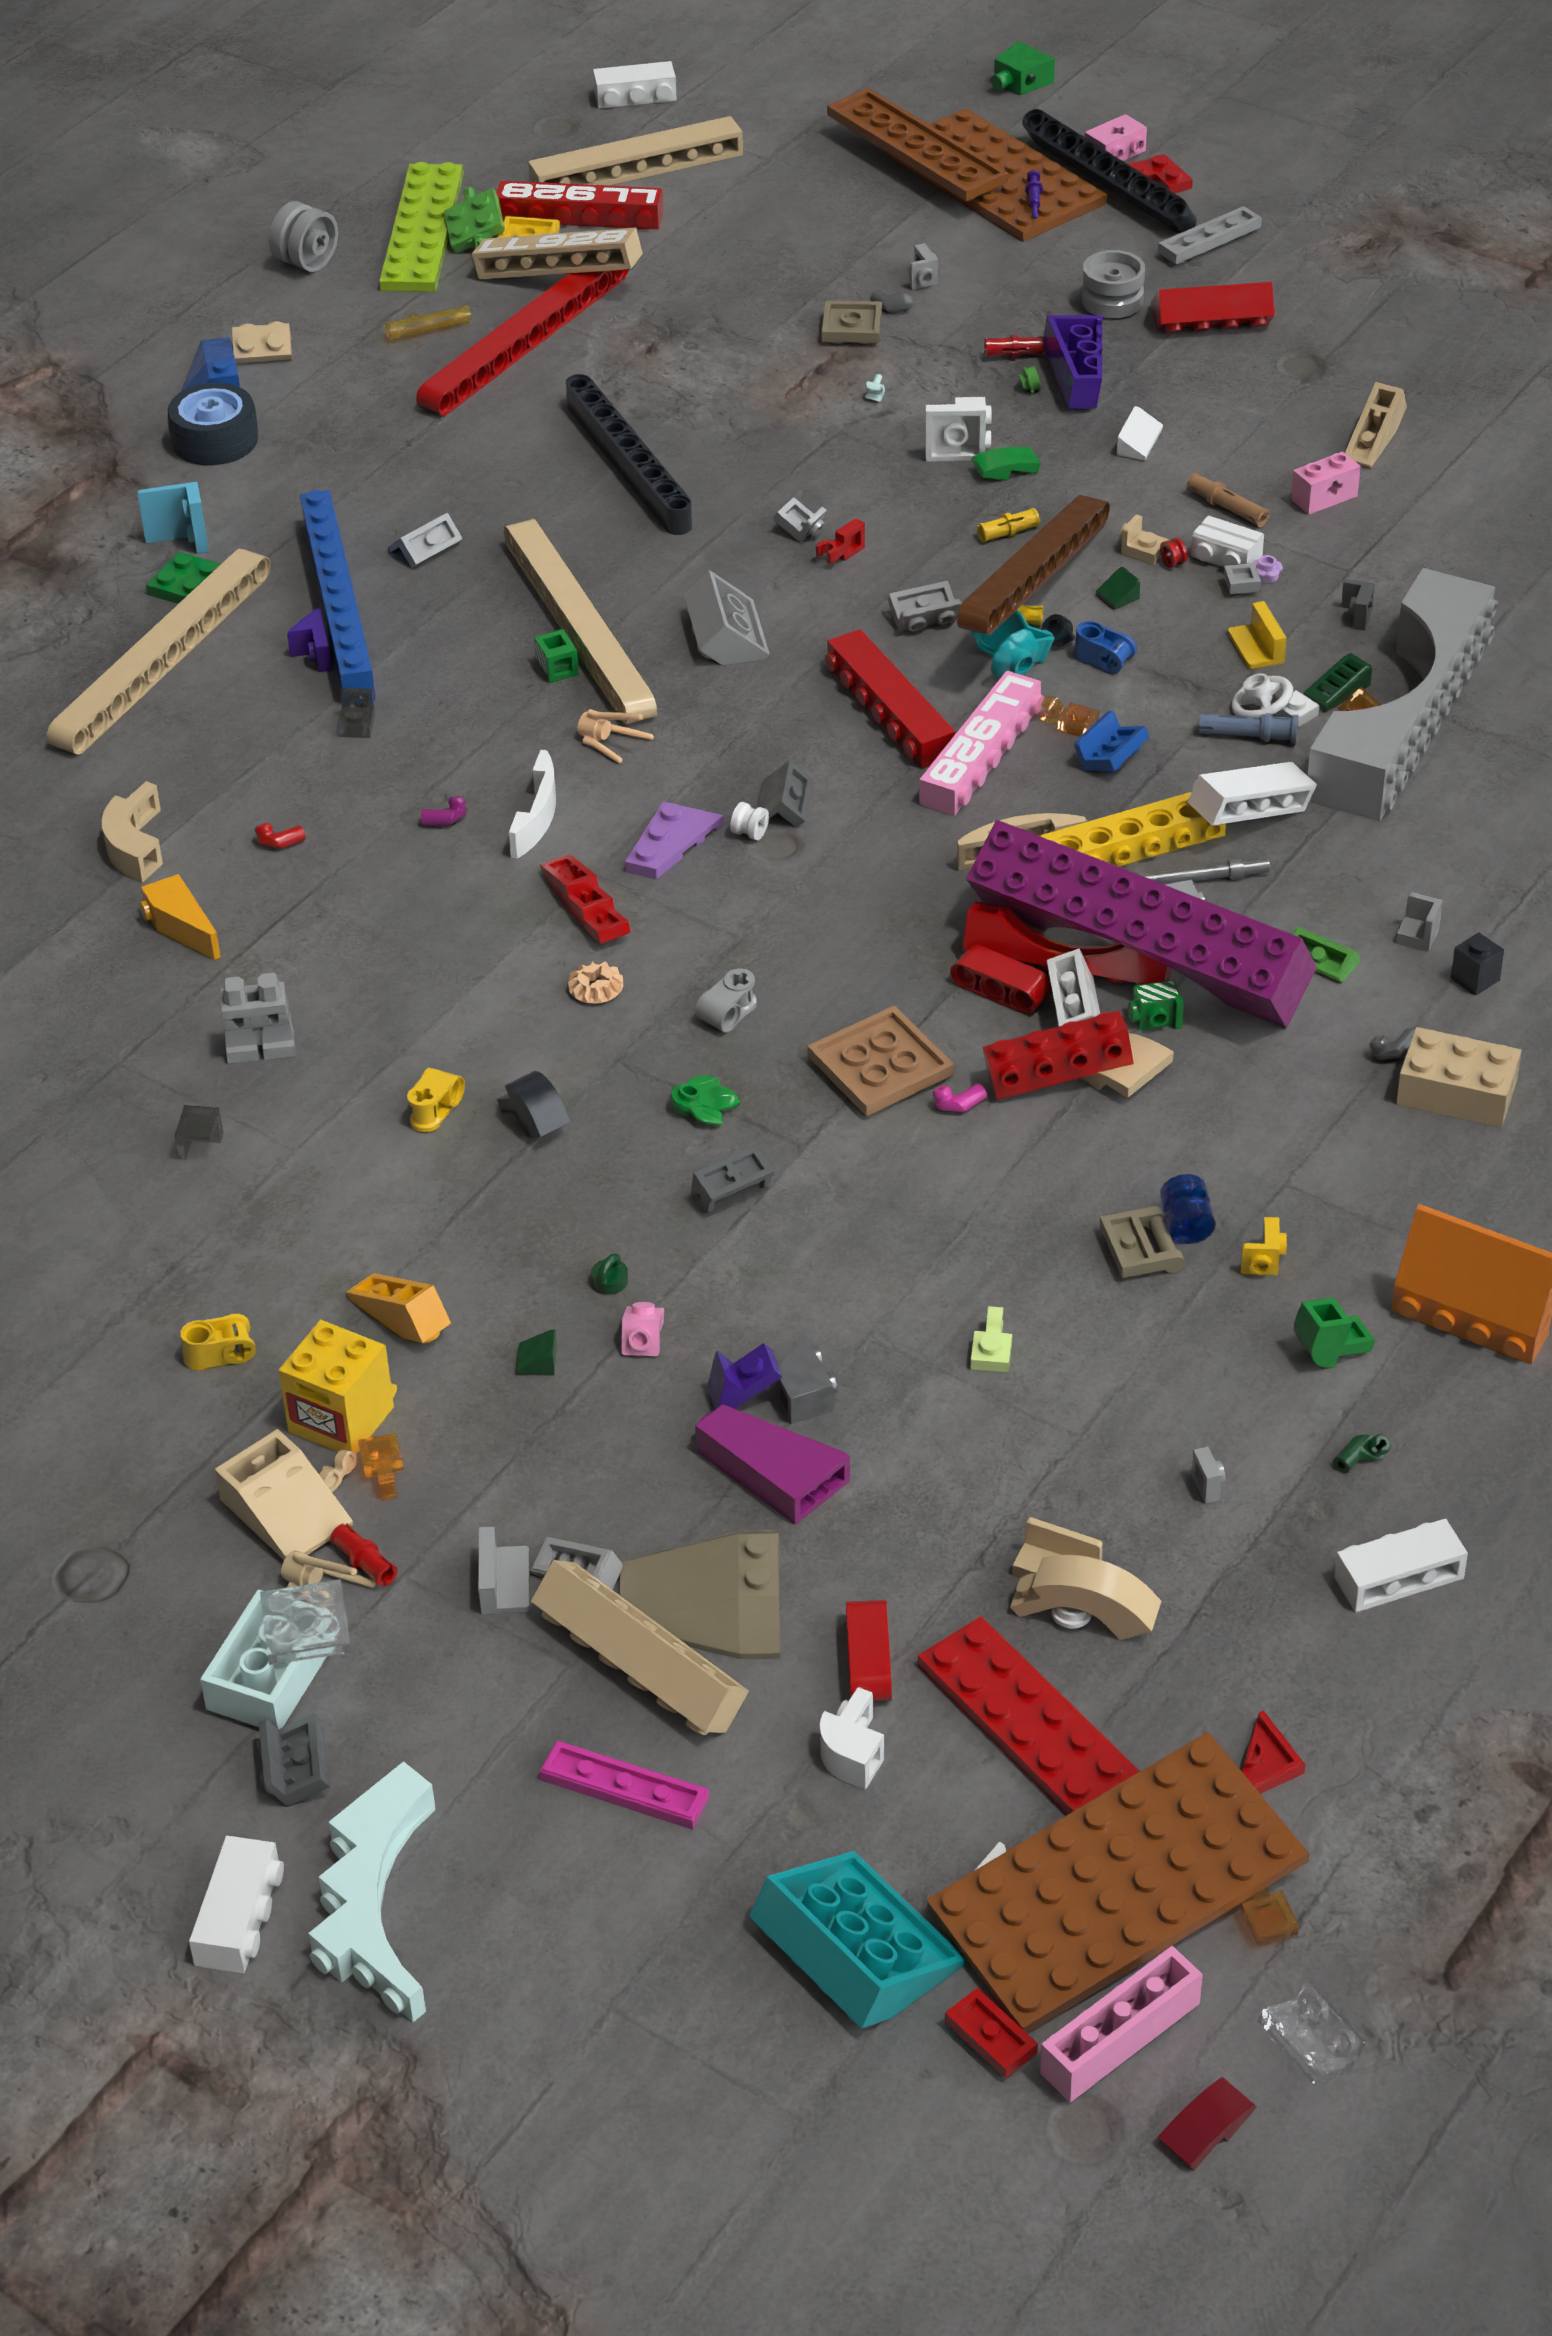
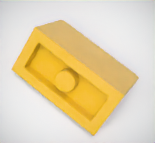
[1228,601,1287,669]

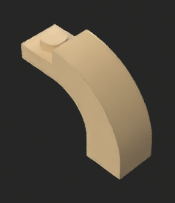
[102,781,163,883]
[1010,1555,1161,1640]

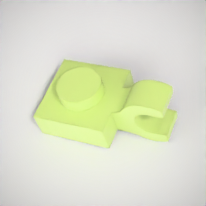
[971,1306,1012,1373]

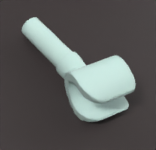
[865,374,885,402]

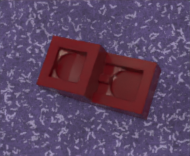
[1158,2077,1257,2170]

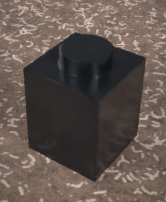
[1451,932,1504,995]

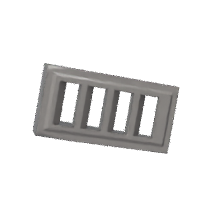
[531,1537,623,1590]

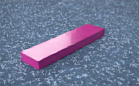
[539,1740,710,1830]

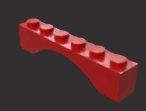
[963,901,1172,985]

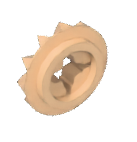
[568,961,623,1004]

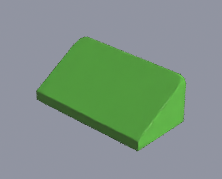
[1292,926,1361,983]

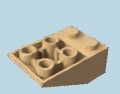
[215,1429,353,1560]

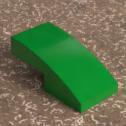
[971,447,1041,480]

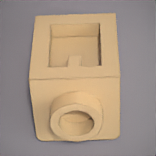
[1119,514,1169,565]

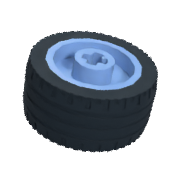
[167,382,258,466]

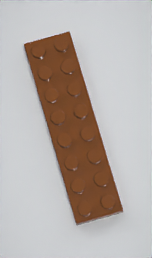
[827,88,1008,201]

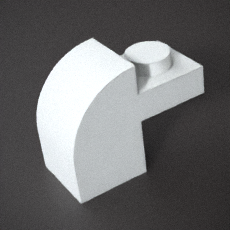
[820,1687,884,1790]

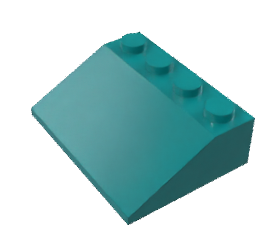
[749,1851,967,2029]

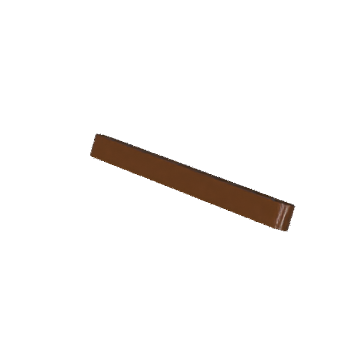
[957,495,1110,635]

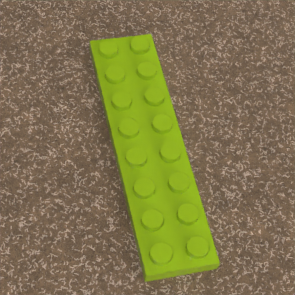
[380,162,464,292]

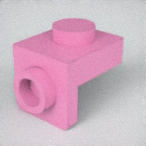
[622,1302,664,1356]

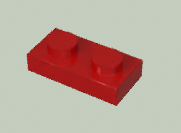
[945,1988,1038,2079]

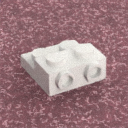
[925,397,992,462]

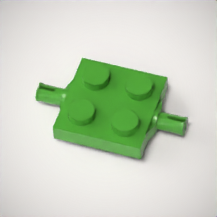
[444,187,505,254]

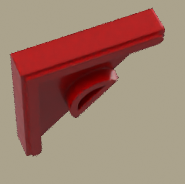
[1242,1710,1306,1794]

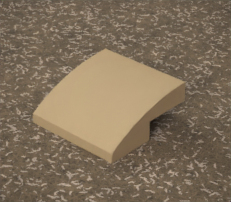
[1081,1033,1174,1098]

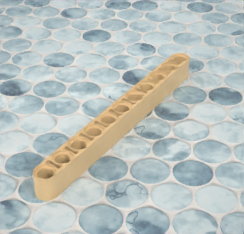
[504,519,657,725]
[47,549,271,755]

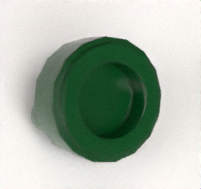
[591,1253,628,1294]

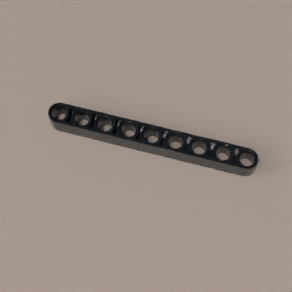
[1022,109,1197,234]
[566,374,693,535]

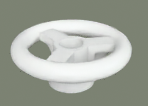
[1232,673,1293,717]

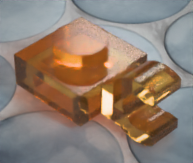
[1040,696,1100,737]
[358,1433,404,1500]
[1241,1888,1299,1947]

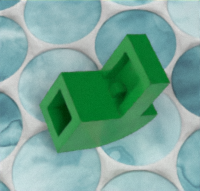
[1294,1297,1375,1368]

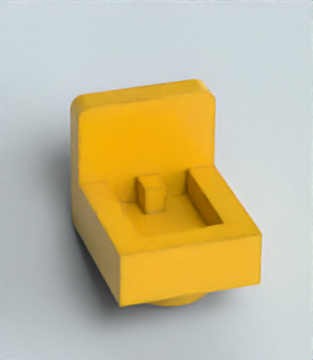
[1241,1217,1287,1275]

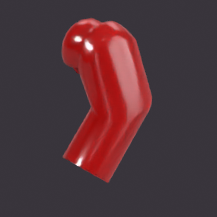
[254,823,306,849]

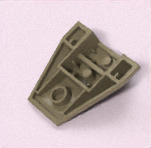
[620,1529,781,1659]

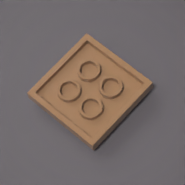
[807,1005,955,1116]

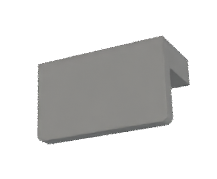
[387,512,463,568]
[478,1526,529,1615]

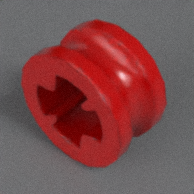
[1160,537,1188,568]

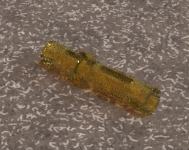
[385,305,471,340]

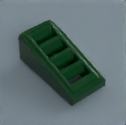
[1303,653,1372,712]

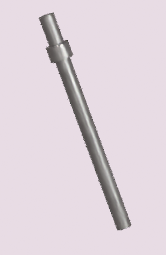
[1138,858,1270,884]

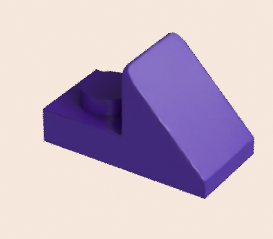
[287,609,331,672]
[707,1343,782,1410]

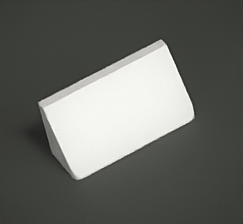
[1117,406,1163,461]

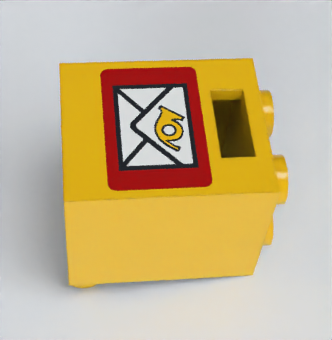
[278,1319,397,1454]

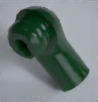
[1333,1434,1391,1473]

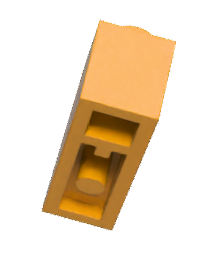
[139,874,221,960]
[345,1273,451,1343]

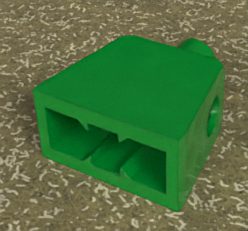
[991,41,1055,95]

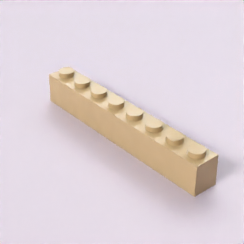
[528,116,743,185]

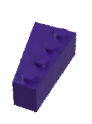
[1043,315,1103,410]

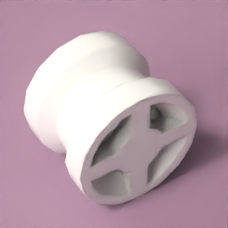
[730,802,769,841]

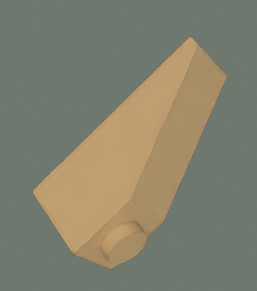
[1345,382,1407,468]

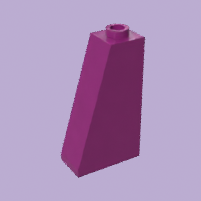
[695,1405,850,1525]

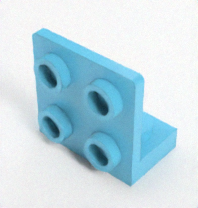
[137,482,209,554]

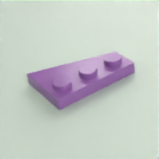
[625,802,724,879]

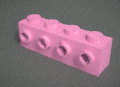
[1040,1946,1203,2103]

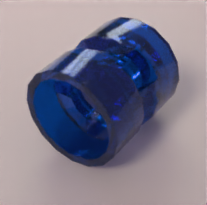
[1160,1174,1216,1244]

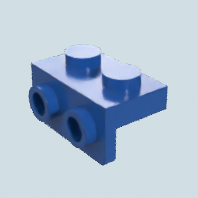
[1074,711,1149,773]

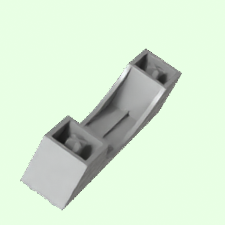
[1308,568,1498,821]

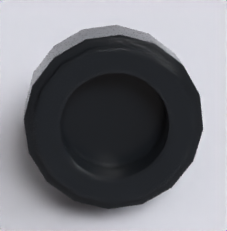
[1041,614,1075,647]

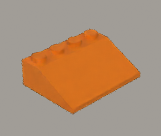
[1391,1204,1552,1364]

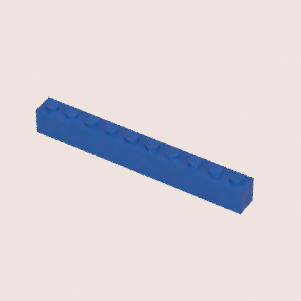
[300,490,376,705]

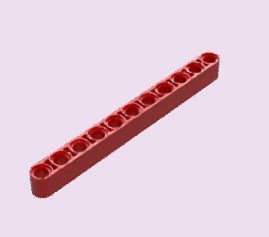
[416,269,629,416]

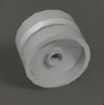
[269,201,338,272]
[1082,250,1145,318]

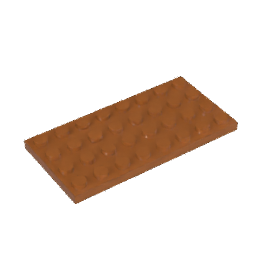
[884,108,1107,242]
[926,1731,1309,2034]

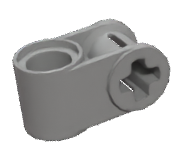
[695,968,757,1033]

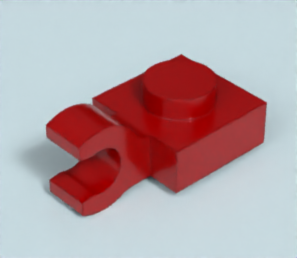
[816,518,865,563]

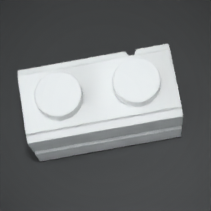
[1191,516,1264,568]

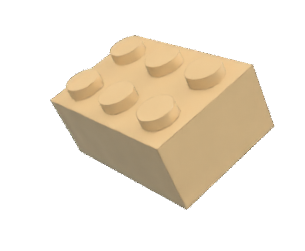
[1396,1027,1522,1127]

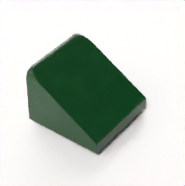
[1096,567,1140,609]
[516,1330,557,1375]

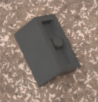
[757,760,813,828]

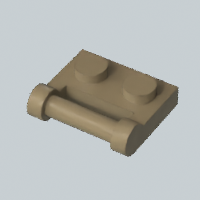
[1100,1206,1186,1278]

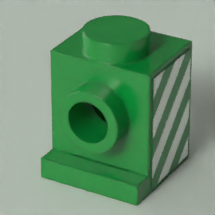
[534,629,579,683]
[1128,980,1184,1030]

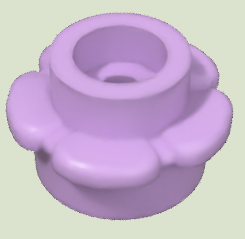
[1253,555,1283,583]

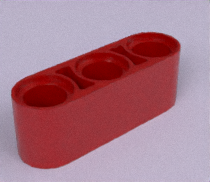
[950,945,1052,1014]
[846,1600,892,1701]

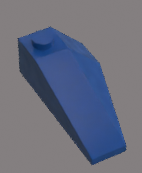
[181,337,240,392]

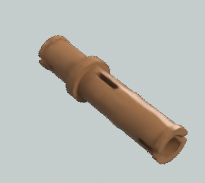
[1187,472,1270,527]

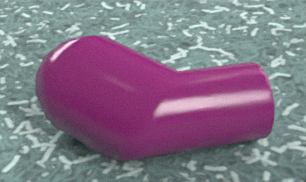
[421,796,468,826]

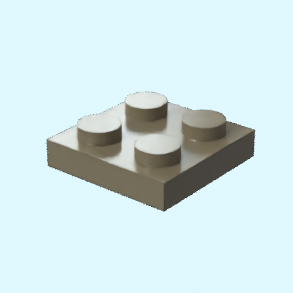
[822,300,882,344]

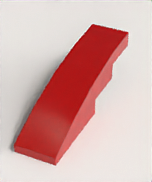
[540,854,631,944]

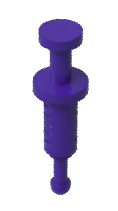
[1025,170,1043,219]

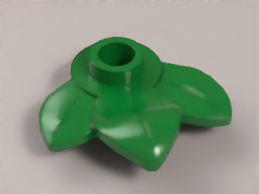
[670,1075,740,1126]

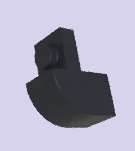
[497,1071,571,1137]

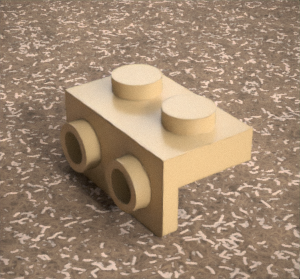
[232,321,292,364]

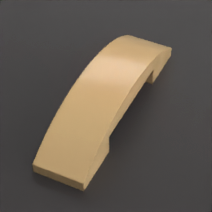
[957,813,1087,871]

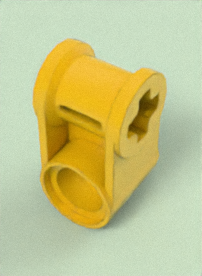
[407,1068,465,1133]
[180,1314,256,1371]

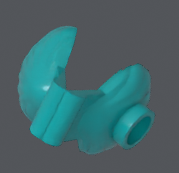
[972,610,1055,679]

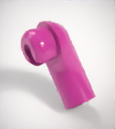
[933,1083,987,1112]

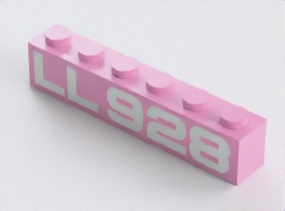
[919,671,1044,816]

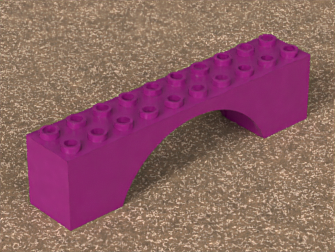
[966,819,1317,1028]

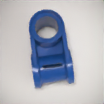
[1074,621,1137,674]

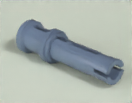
[1199,713,1299,744]

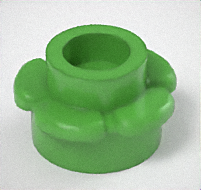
[1019,366,1042,394]

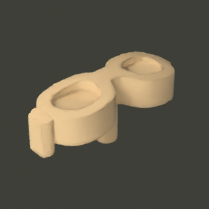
[319,1449,357,1492]

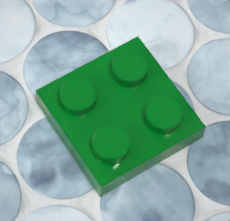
[146,552,221,604]

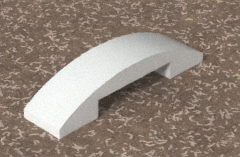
[509,750,556,859]

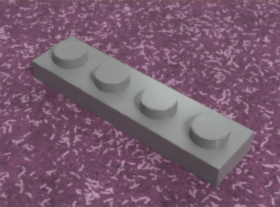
[1158,206,1262,264]

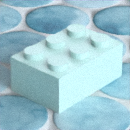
[200,1590,335,1729]

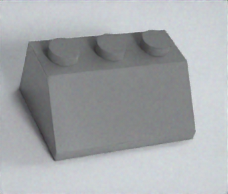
[684,570,770,665]

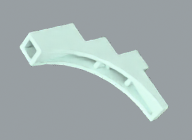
[308,1761,436,2022]

